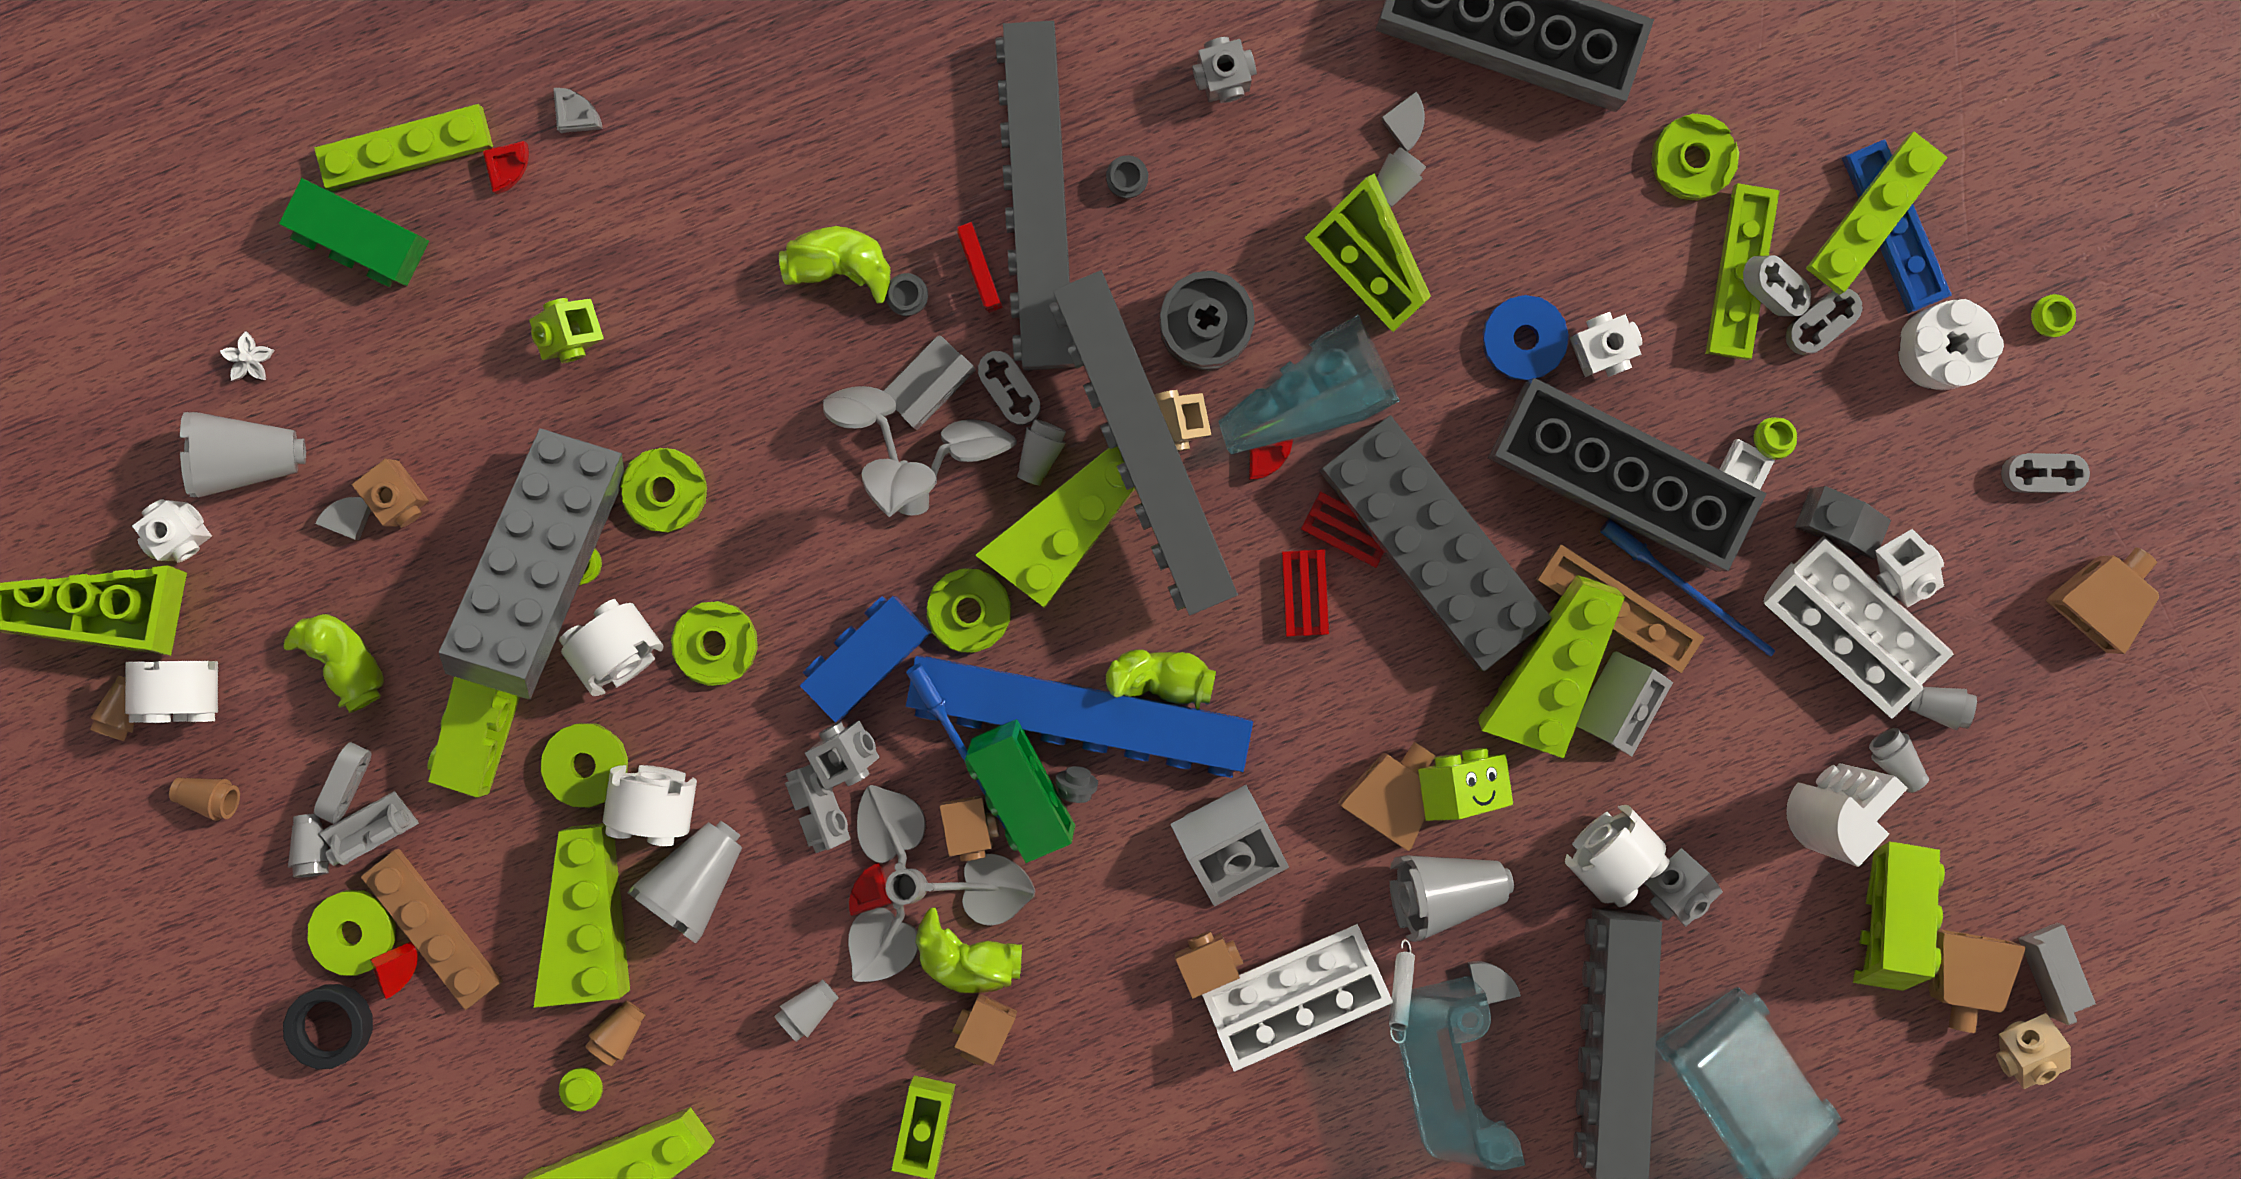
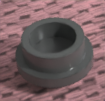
[1106,155,1148,199]
[886,273,928,316]
[1055,766,1098,803]

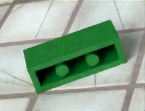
[279,178,429,287]
[965,719,1075,863]

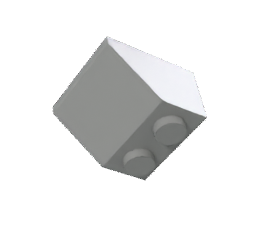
[1170,785,1289,907]

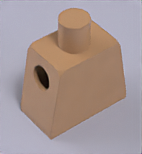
[2045,547,2159,654]
[1337,742,1435,851]
[1929,929,2025,1033]

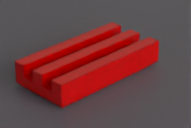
[957,222,1003,313]
[1300,491,1384,568]
[1281,549,1329,637]

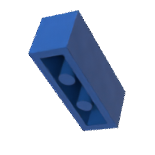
[800,596,932,723]

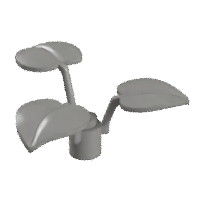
[823,386,1017,517]
[848,785,1035,982]

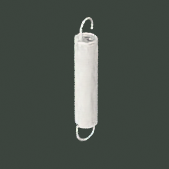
[1389,939,1415,1043]

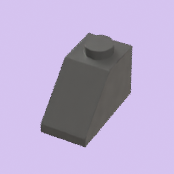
[1794,486,1891,560]

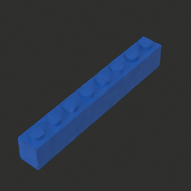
[906,655,1253,778]

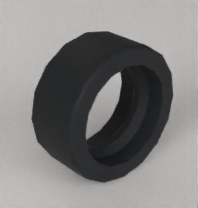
[283,984,373,1069]

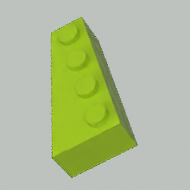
[976,447,1135,607]
[0,565,187,656]
[1478,575,1625,758]
[427,677,520,798]
[533,823,630,1008]
[523,1107,715,1179]

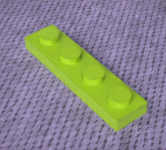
[314,104,493,191]
[1806,132,1948,295]
[1705,183,1780,360]

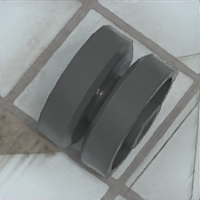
[1159,271,1255,371]

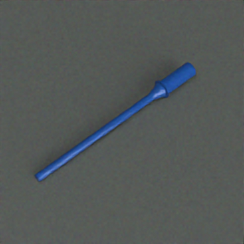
[1599,519,1775,657]
[906,663,1006,829]

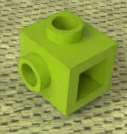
[529,298,604,363]

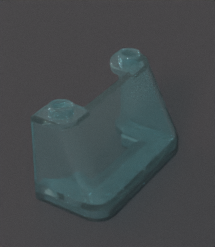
[1396,976,1525,1171]
[1656,987,1842,1179]

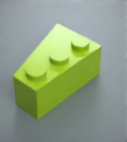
[1305,173,1431,332]
[1853,841,1945,991]

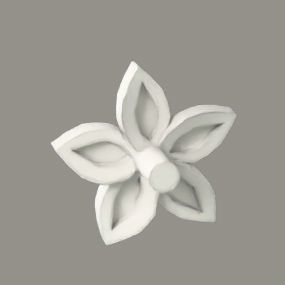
[220,331,274,381]

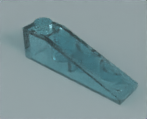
[1218,315,1400,454]

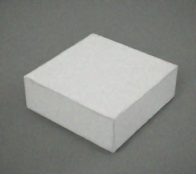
[1719,439,1775,490]

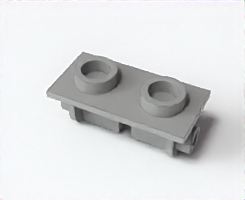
[785,764,851,853]
[320,791,419,866]

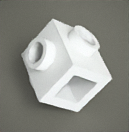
[1569,312,1642,377]
[132,499,212,563]
[1875,529,1944,608]

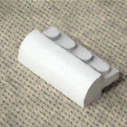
[1763,536,1954,718]
[1787,763,1908,867]
[1202,924,1393,1072]

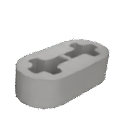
[1743,255,1811,316]
[1785,289,1863,355]
[978,351,1041,425]
[2001,453,2090,493]
[314,742,372,824]

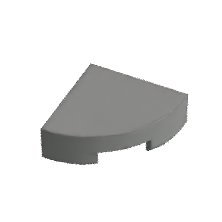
[553,88,603,133]
[1381,92,1425,152]
[315,497,371,540]
[1468,961,1521,1006]

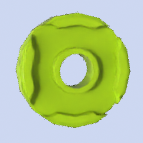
[1651,114,1739,201]
[621,448,707,532]
[927,569,1011,652]
[671,601,758,686]
[541,723,628,808]
[307,890,396,976]

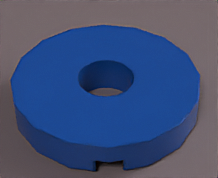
[1482,295,1569,381]

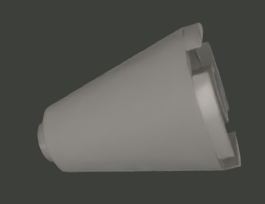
[180,412,306,498]
[627,820,742,943]
[1389,855,1514,942]

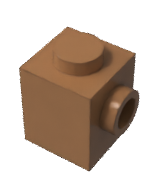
[352,458,429,528]
[940,795,1000,862]
[1175,931,1243,999]
[952,993,1017,1066]

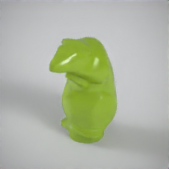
[779,226,891,304]
[284,614,384,713]
[1106,649,1216,710]
[915,908,1022,993]

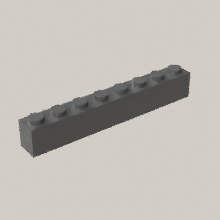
[996,21,1075,371]
[1049,270,1238,616]

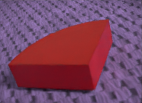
[483,141,529,195]
[1249,437,1293,480]
[849,862,893,916]
[370,942,418,999]

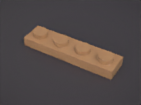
[1535,544,1705,673]
[361,849,503,1010]

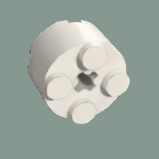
[1898,299,2004,390]
[559,599,664,696]
[125,661,218,723]
[603,765,697,846]
[1565,805,1670,907]

